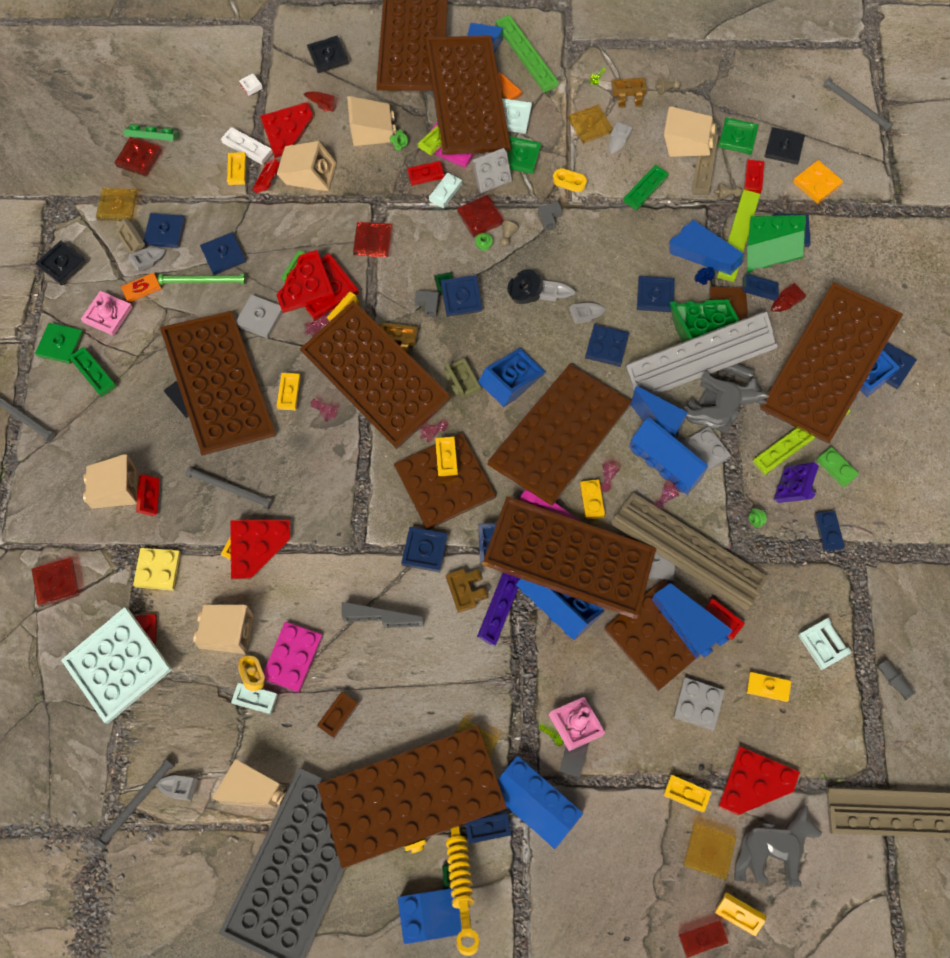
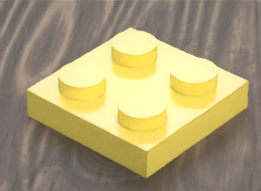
[133,548,181,590]

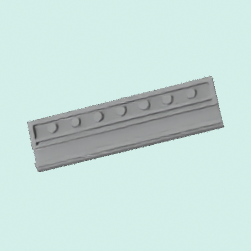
[625,311,778,395]

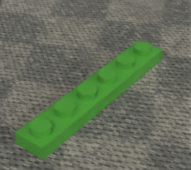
[495,15,558,93]

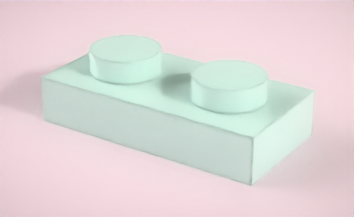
[429,173,462,208]
[231,683,278,715]

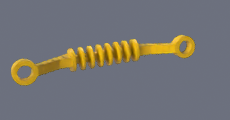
[446,827,480,956]

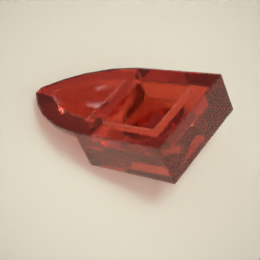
[303,91,336,112]
[771,283,806,312]

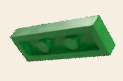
[124,124,179,141]
[623,165,669,211]
[69,347,116,397]

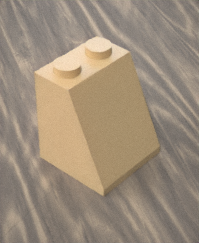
[347,96,396,146]
[664,107,717,157]
[277,141,337,191]
[83,454,138,509]
[193,605,255,655]
[212,759,286,808]

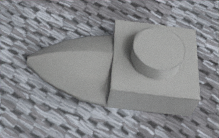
[608,121,633,154]
[128,248,165,272]
[539,280,575,302]
[569,303,606,324]
[156,775,198,801]

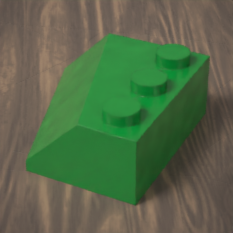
[747,215,806,273]
[670,299,740,342]

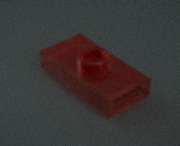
[678,920,729,958]

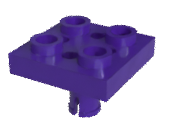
[774,462,819,503]

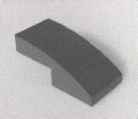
[559,743,589,778]

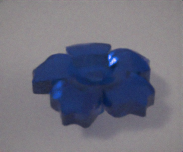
[694,267,716,285]

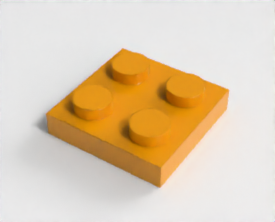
[793,160,843,204]

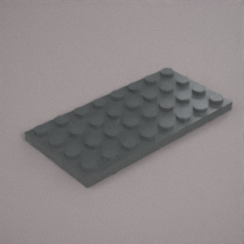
[219,768,345,958]

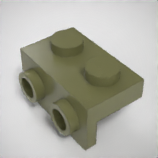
[443,358,481,400]

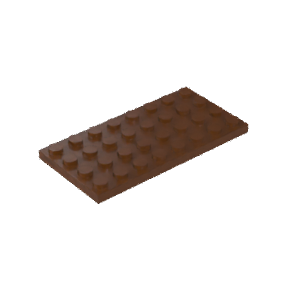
[376,0,448,91]
[425,35,511,155]
[760,282,903,444]
[300,300,451,449]
[160,311,275,456]
[487,364,631,506]
[482,496,656,619]
[317,726,507,869]

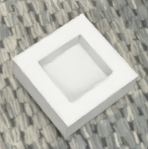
[239,73,262,96]

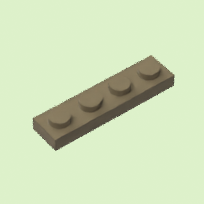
[692,134,719,195]

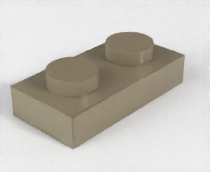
[116,219,145,254]

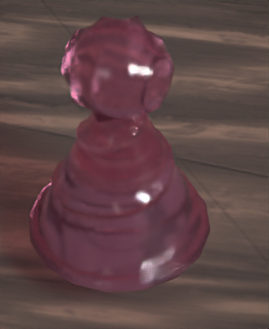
[304,315,329,337]
[310,399,337,422]
[419,421,447,443]
[601,462,620,492]
[654,484,679,510]

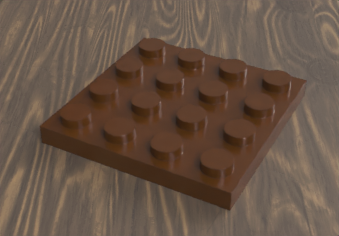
[394,433,496,530]
[604,579,696,691]

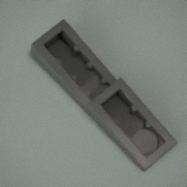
[342,602,424,628]

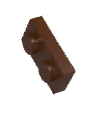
[316,691,359,738]

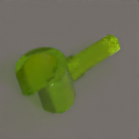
[589,67,606,85]
[539,724,564,746]

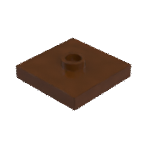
[709,287,748,320]

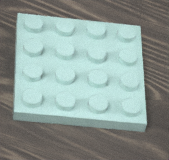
[61,607,172,724]

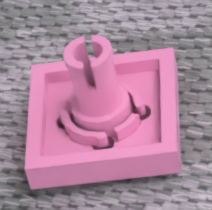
[81,291,133,336]
[548,697,605,751]

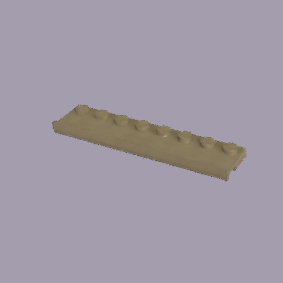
[612,493,768,610]
[826,787,950,838]

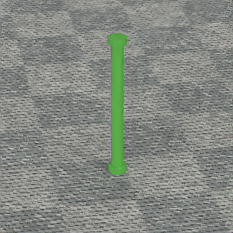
[158,274,246,285]

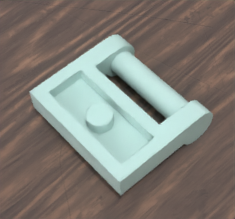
[798,618,852,671]

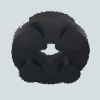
[507,269,543,304]

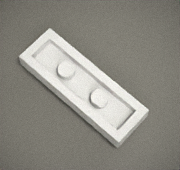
[221,127,273,165]

